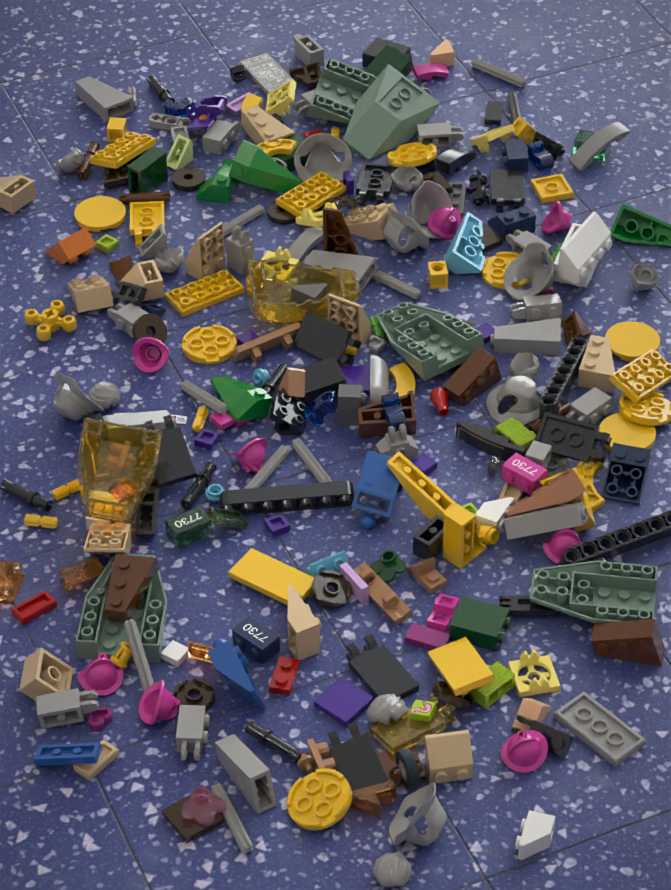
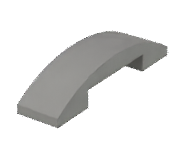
[569,121,630,172]
[288,226,323,264]

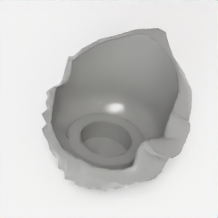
[56,147,83,173]
[390,166,424,192]
[154,248,184,273]
[630,264,660,291]
[509,352,540,380]
[88,381,121,409]
[367,694,409,725]
[372,851,412,887]

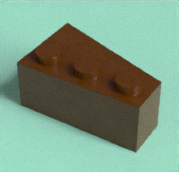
[443,348,502,406]
[357,390,416,438]
[104,554,159,622]
[591,619,665,666]

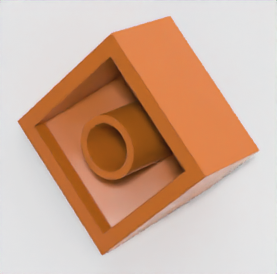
[45,227,96,265]

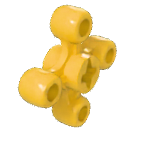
[24,300,77,341]

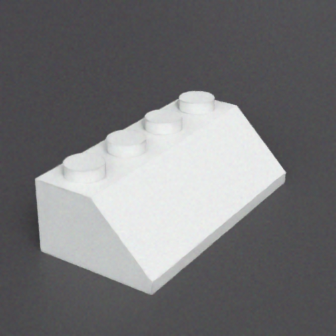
[558,211,612,284]

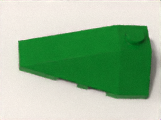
[228,140,301,194]
[196,160,237,203]
[610,204,671,247]
[210,376,272,422]

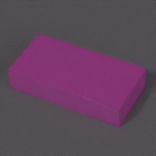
[404,623,451,650]

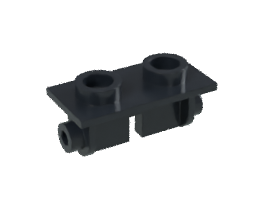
[531,131,565,160]
[469,170,491,206]

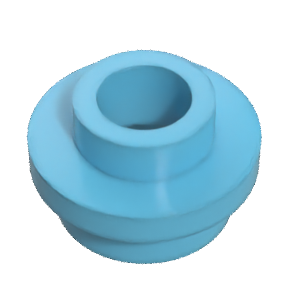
[253,368,270,387]
[206,484,225,502]

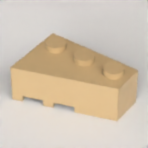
[241,105,295,145]
[578,335,615,393]

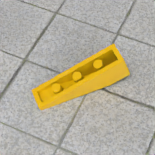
[386,451,457,520]

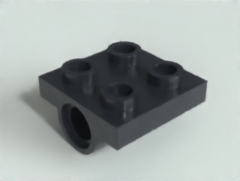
[269,389,308,436]

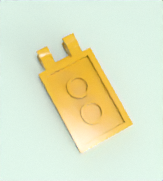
[130,201,165,246]

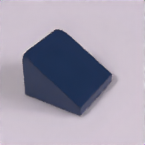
[142,304,166,318]

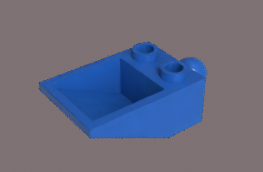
[351,450,400,530]
[208,638,266,710]

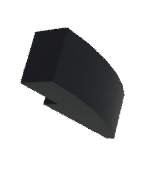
[435,147,477,175]

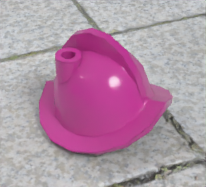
[542,201,573,234]
[428,207,462,240]
[132,337,169,374]
[230,438,268,473]
[543,527,586,564]
[78,653,124,696]
[138,680,180,725]
[501,730,548,773]

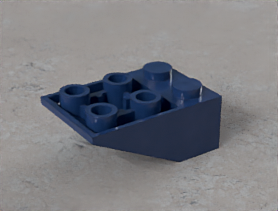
[601,443,652,505]

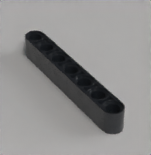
[539,338,587,419]
[219,480,355,517]
[558,510,671,565]

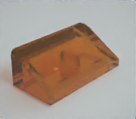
[188,641,213,663]

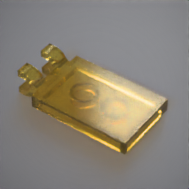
[369,695,456,755]

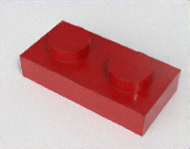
[269,656,300,696]

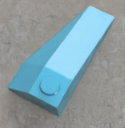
[443,212,485,274]

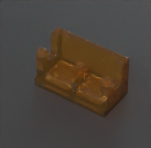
[60,556,104,594]
[0,559,25,605]

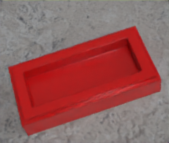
[11,590,57,625]

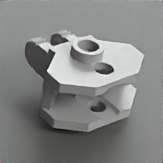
[376,424,418,461]

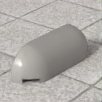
[370,354,389,404]

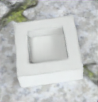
[161,640,190,667]

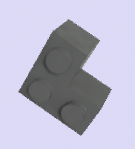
[338,384,367,426]

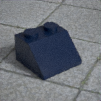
[488,206,536,242]

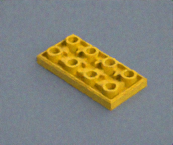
[89,132,156,169]
[276,171,346,217]
[165,269,245,317]
[608,349,671,404]
[228,548,314,605]
[427,637,495,696]

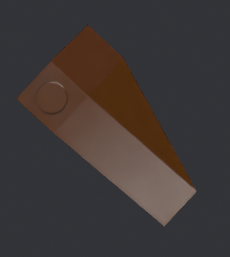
[323,207,359,255]

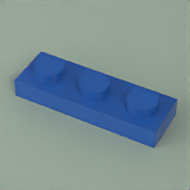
[33,742,102,766]

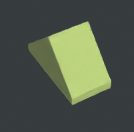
[167,134,193,170]

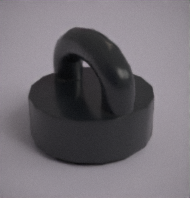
[230,65,247,81]

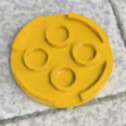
[387,142,437,167]
[74,196,126,232]
[481,252,531,289]
[605,321,660,362]
[182,324,237,364]
[618,392,671,426]
[599,413,656,451]
[287,768,352,830]

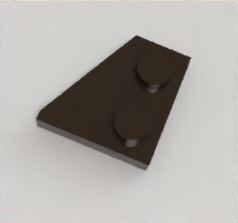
[289,62,321,89]

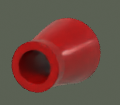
[430,387,449,416]

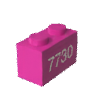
[501,453,548,496]

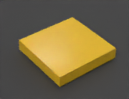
[530,174,574,204]

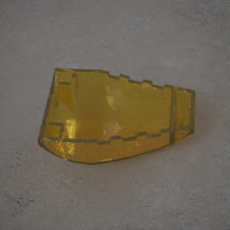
[246,260,360,327]
[77,418,162,523]

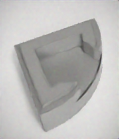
[369,334,387,355]

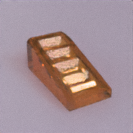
[108,478,142,503]

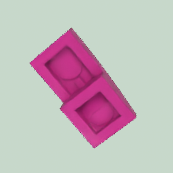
[412,63,449,81]
[210,412,250,431]
[426,593,460,632]

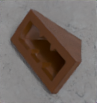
[109,255,133,282]
[561,310,592,345]

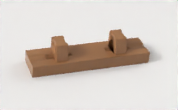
[233,322,301,363]
[353,562,413,626]

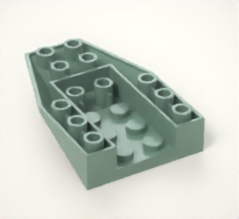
[306,57,377,124]
[343,64,440,161]
[376,302,485,381]
[76,553,168,663]
[530,560,658,623]

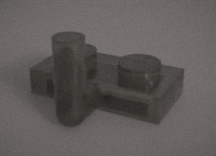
[325,196,363,209]

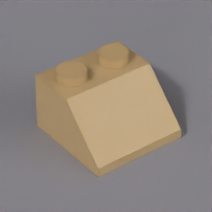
[19,648,73,701]
[425,730,473,784]

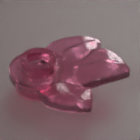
[181,787,226,826]

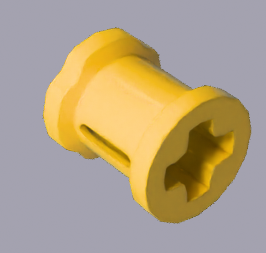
[110,641,133,669]

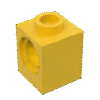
[512,116,536,145]
[107,117,127,143]
[428,261,448,289]

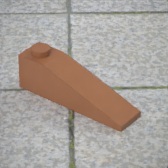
[504,468,587,516]

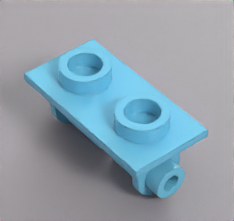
[306,550,348,578]

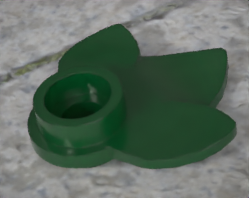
[369,550,406,583]

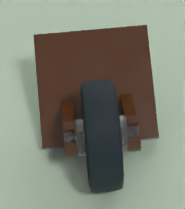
[377,743,428,790]

